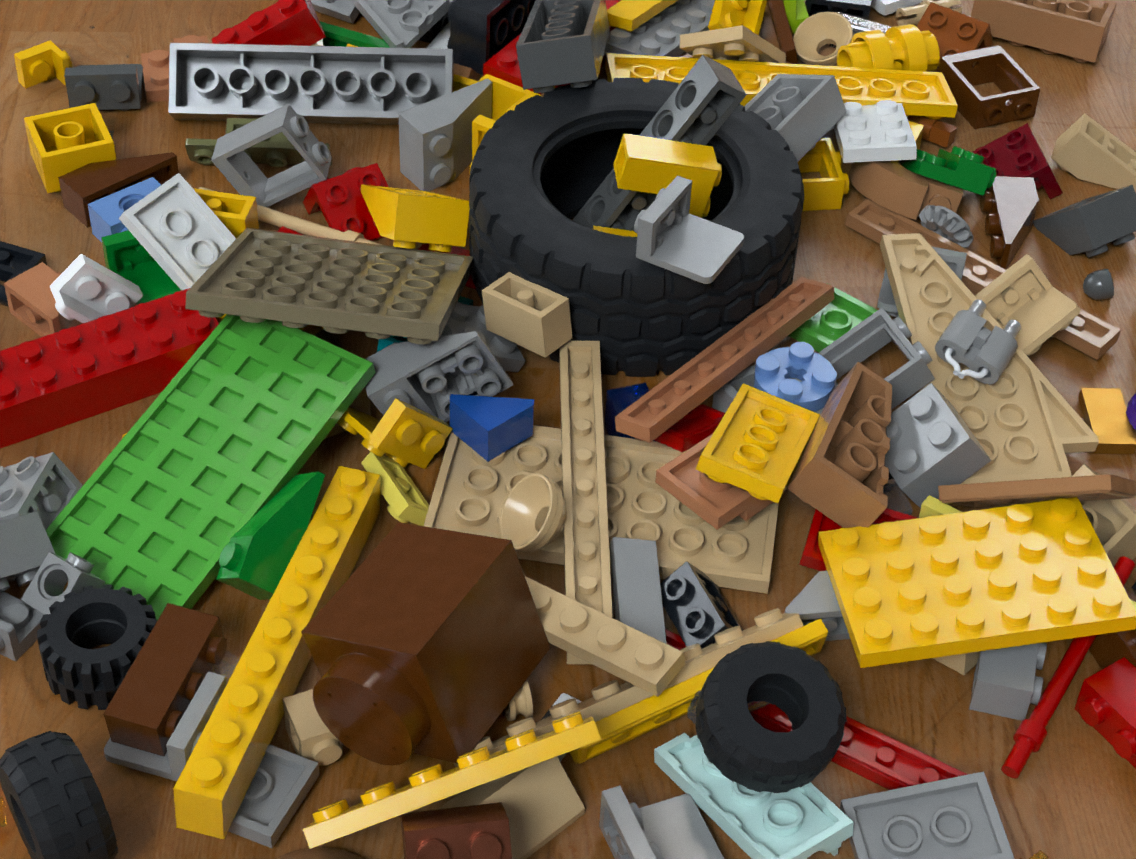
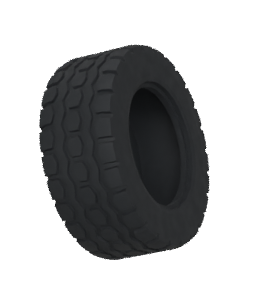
[469,78,804,377]

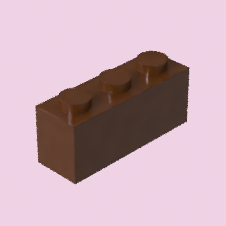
[103,603,227,757]

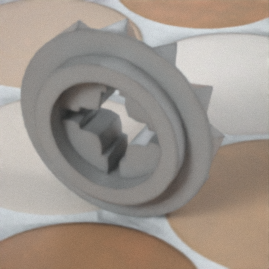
[919,205,974,248]

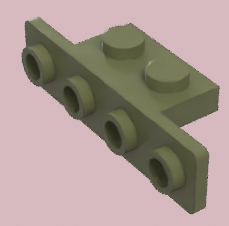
[185,118,332,167]

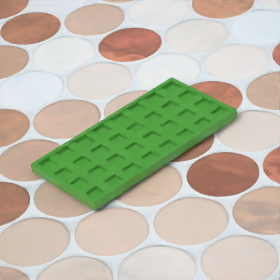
[46,314,376,621]

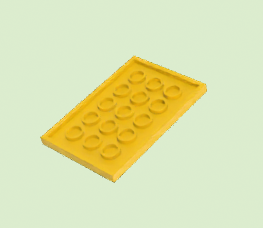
[818,497,1136,668]

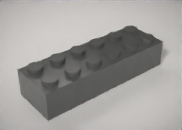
[516,0,610,93]

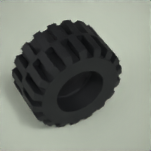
[37,584,157,710]

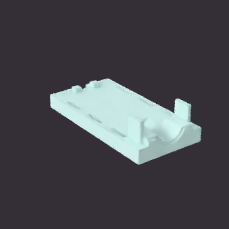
[654,733,854,859]

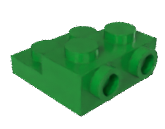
[898,146,996,196]

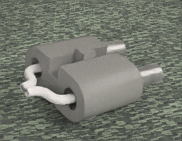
[935,299,1021,384]

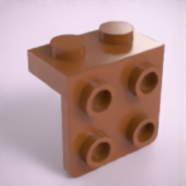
[917,2,993,72]

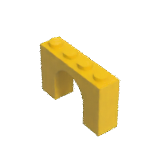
[592,133,722,237]

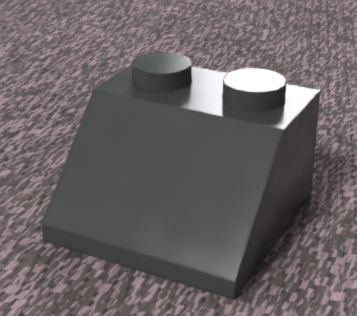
[1033,185,1136,257]

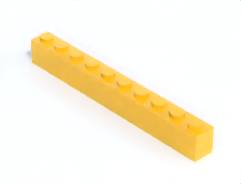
[173,466,380,839]

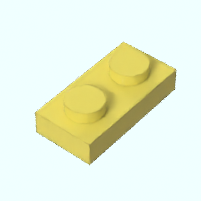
[361,452,429,526]

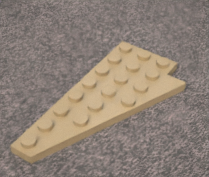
[880,233,1099,484]

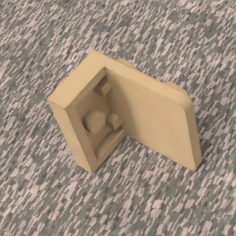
[975,254,1081,356]

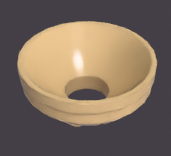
[793,12,853,66]
[499,473,567,553]

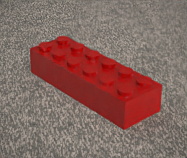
[0,288,219,449]

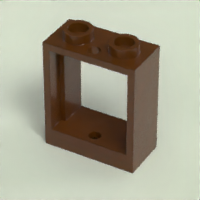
[938,45,1040,129]

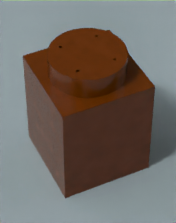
[301,522,551,766]

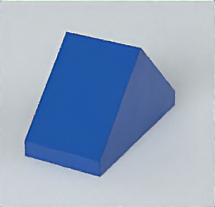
[450,394,534,462]

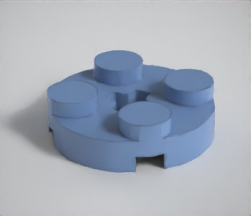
[754,342,837,412]

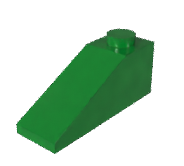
[216,471,325,600]

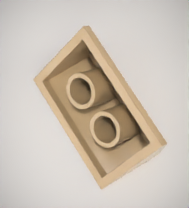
[437,757,585,859]

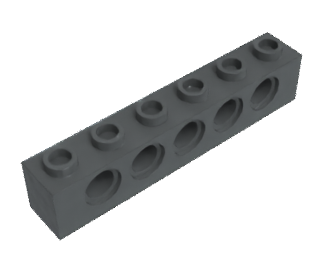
[572,55,747,231]

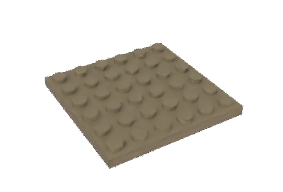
[185,228,473,344]

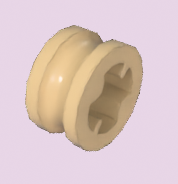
[504,680,533,721]

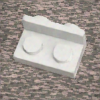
[50,254,143,323]

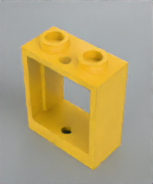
[798,137,849,211]

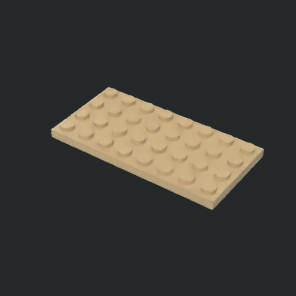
[423,425,779,594]

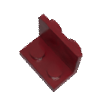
[973,123,1063,200]

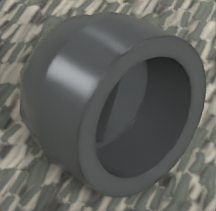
[1083,269,1114,300]

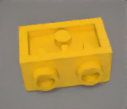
[708,0,767,36]

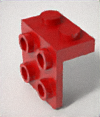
[303,163,389,241]

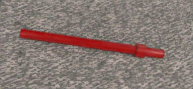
[1001,556,1135,779]

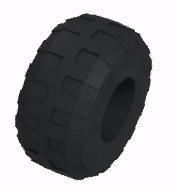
[695,641,847,793]
[0,731,118,859]

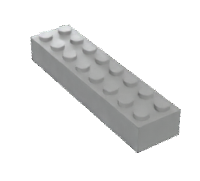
[168,43,454,125]

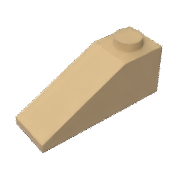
[1051,113,1136,193]

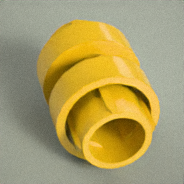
[837,24,940,72]

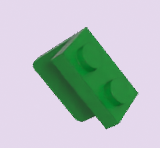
[101,230,181,307]

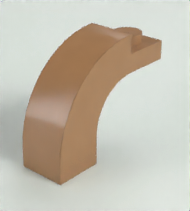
[849,161,963,221]

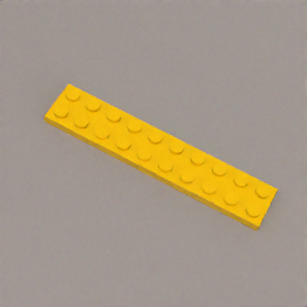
[605,53,958,120]

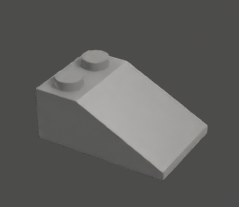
[398,79,492,191]

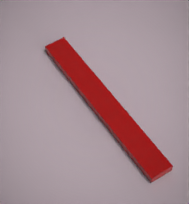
[665,629,968,790]

